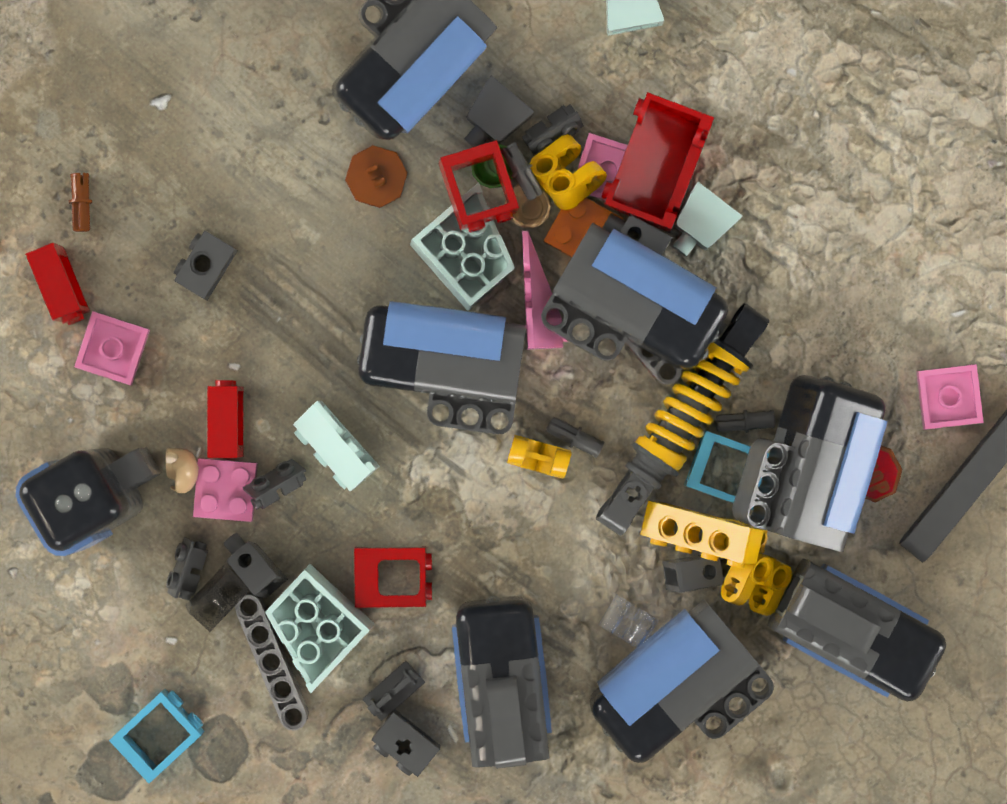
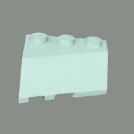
[410,182,515,311]
[293,400,380,491]
[265,564,374,694]

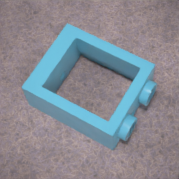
[684,430,770,510]
[109,689,205,783]

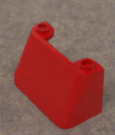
[601,92,715,233]

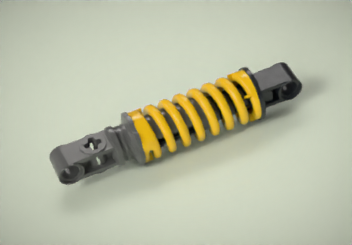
[596,303,769,536]

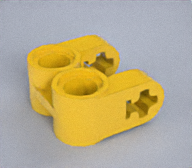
[530,134,607,210]
[507,435,572,479]
[721,552,792,616]

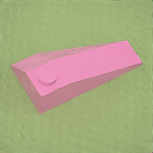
[522,231,568,350]

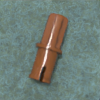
[69,173,92,232]

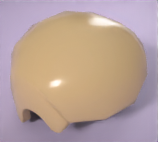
[504,184,551,228]
[166,448,199,493]

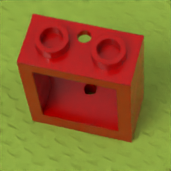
[438,140,519,232]
[25,243,90,325]
[207,380,244,458]

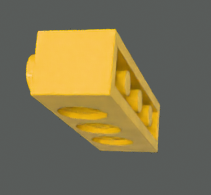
[640,501,764,568]

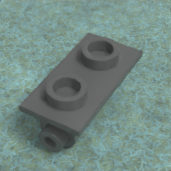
[522,104,584,156]
[243,459,306,510]
[166,537,208,601]
[362,661,425,721]

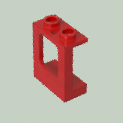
[354,546,432,608]

